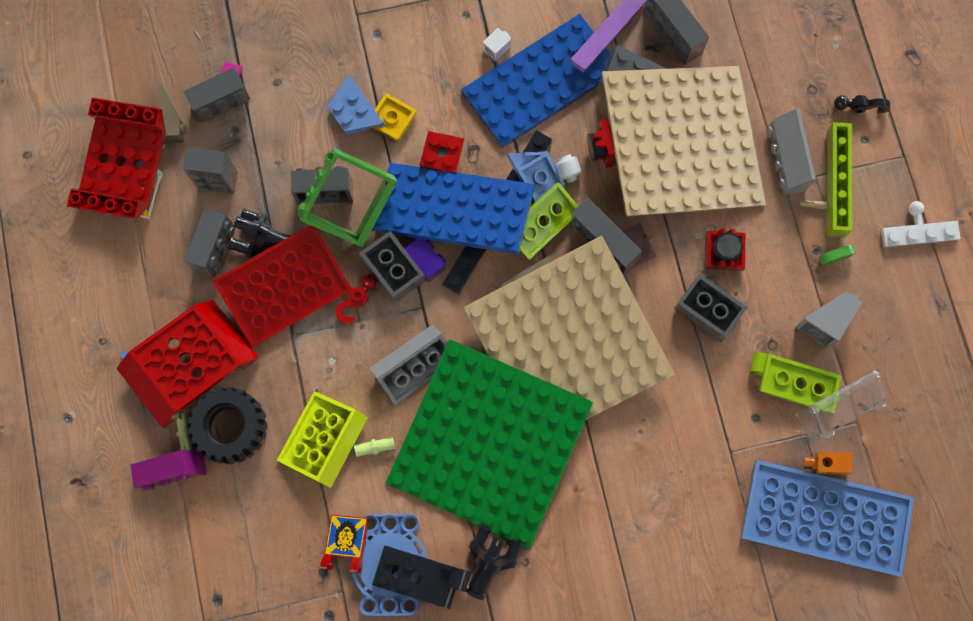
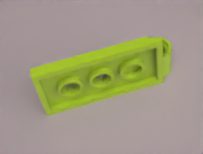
[519,182,578,260]
[750,352,841,414]

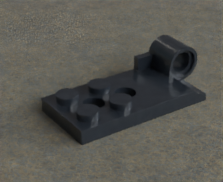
[372,545,471,609]

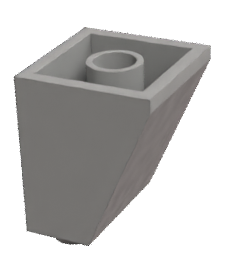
[795,292,863,348]

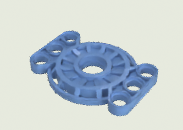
[352,514,427,616]

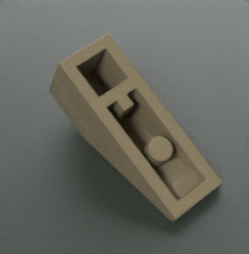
[158,84,187,143]

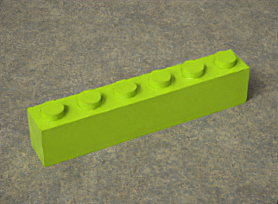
[826,122,852,238]

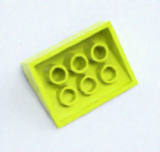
[276,391,368,488]

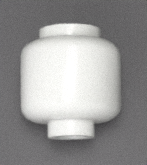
[555,154,582,183]

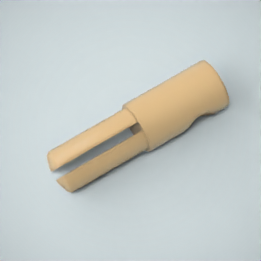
[800,200,827,209]

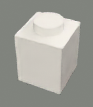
[483,28,511,61]

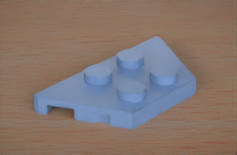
[327,75,385,135]
[506,151,565,218]

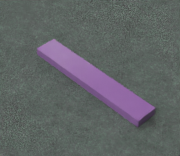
[570,0,646,73]

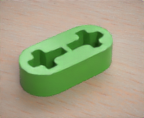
[819,244,856,266]

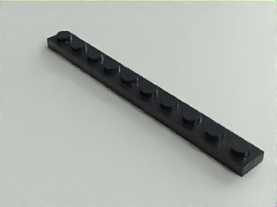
[442,130,552,295]

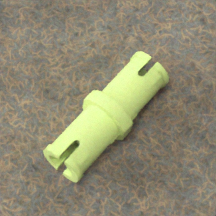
[176,413,193,451]
[354,437,395,457]

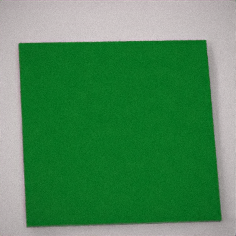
[385,339,593,549]

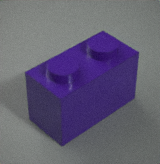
[405,238,446,283]

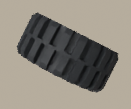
[187,387,268,465]

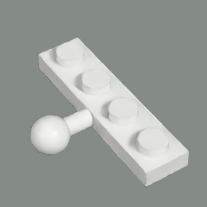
[881,201,961,248]

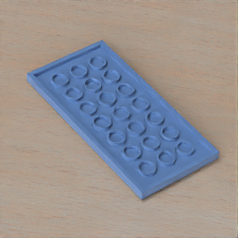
[740,460,914,577]

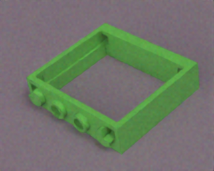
[298,147,397,247]

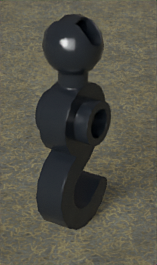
[834,95,891,113]

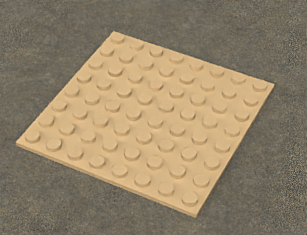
[601,66,766,217]
[464,236,675,420]

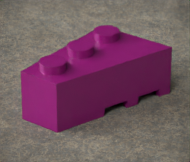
[130,450,207,491]

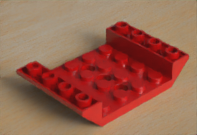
[67,97,166,220]
[116,300,259,429]

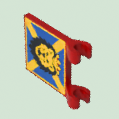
[320,515,369,574]

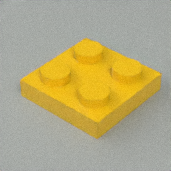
[371,93,417,142]

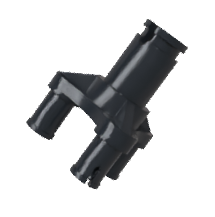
[229,208,291,258]
[466,524,523,600]

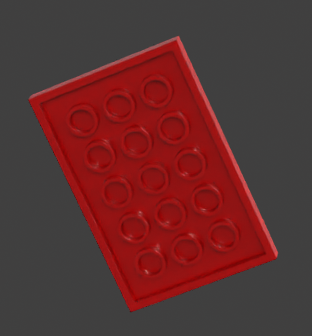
[212,225,352,347]

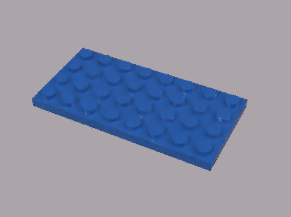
[461,14,610,148]
[371,163,535,254]

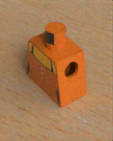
[804,452,852,477]

